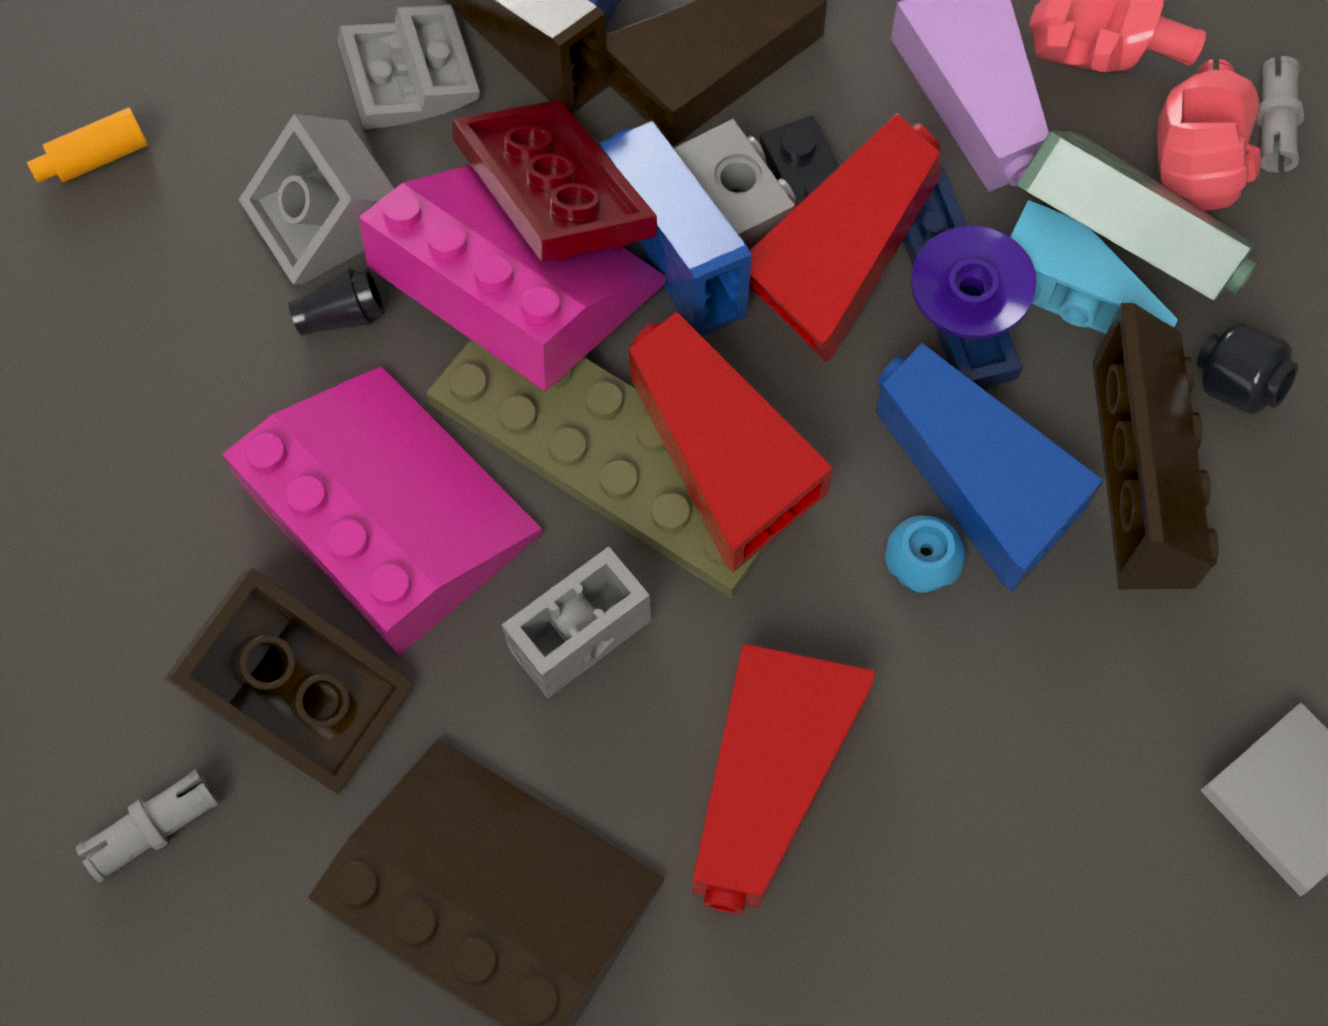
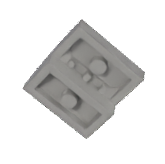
[338,5,480,130]
[1200,702,1328,897]

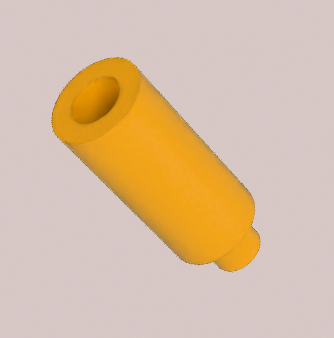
[27,107,148,183]

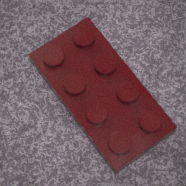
[452,100,657,262]

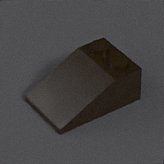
[164,568,415,794]

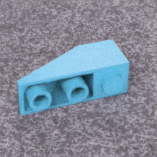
[1010,200,1178,334]

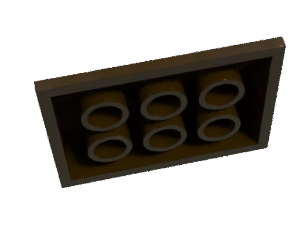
[308,739,664,1026]

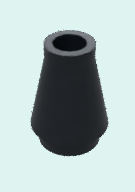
[289,267,384,336]

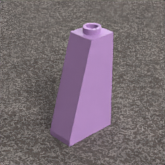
[891,0,1049,192]

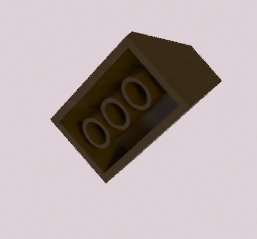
[1092,303,1219,590]

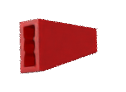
[749,113,941,362]
[629,312,833,572]
[692,644,875,914]

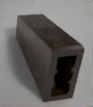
[445,0,609,113]
[606,0,827,147]

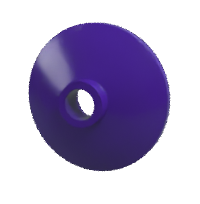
[911,226,1036,339]

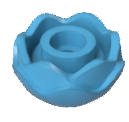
[885,515,965,593]

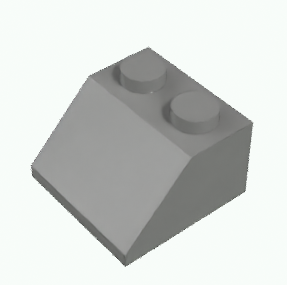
[239,114,394,285]

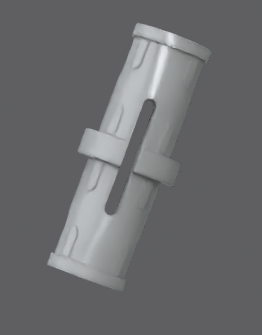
[1256,56,1304,173]
[76,768,220,883]

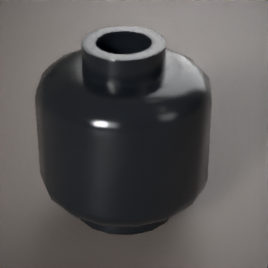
[1197,323,1298,414]

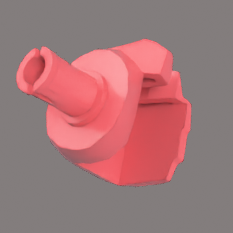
[1029,0,1206,72]
[1157,59,1261,211]

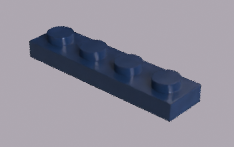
[903,167,1022,388]

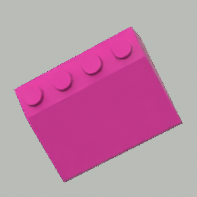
[359,165,666,392]
[222,366,543,657]

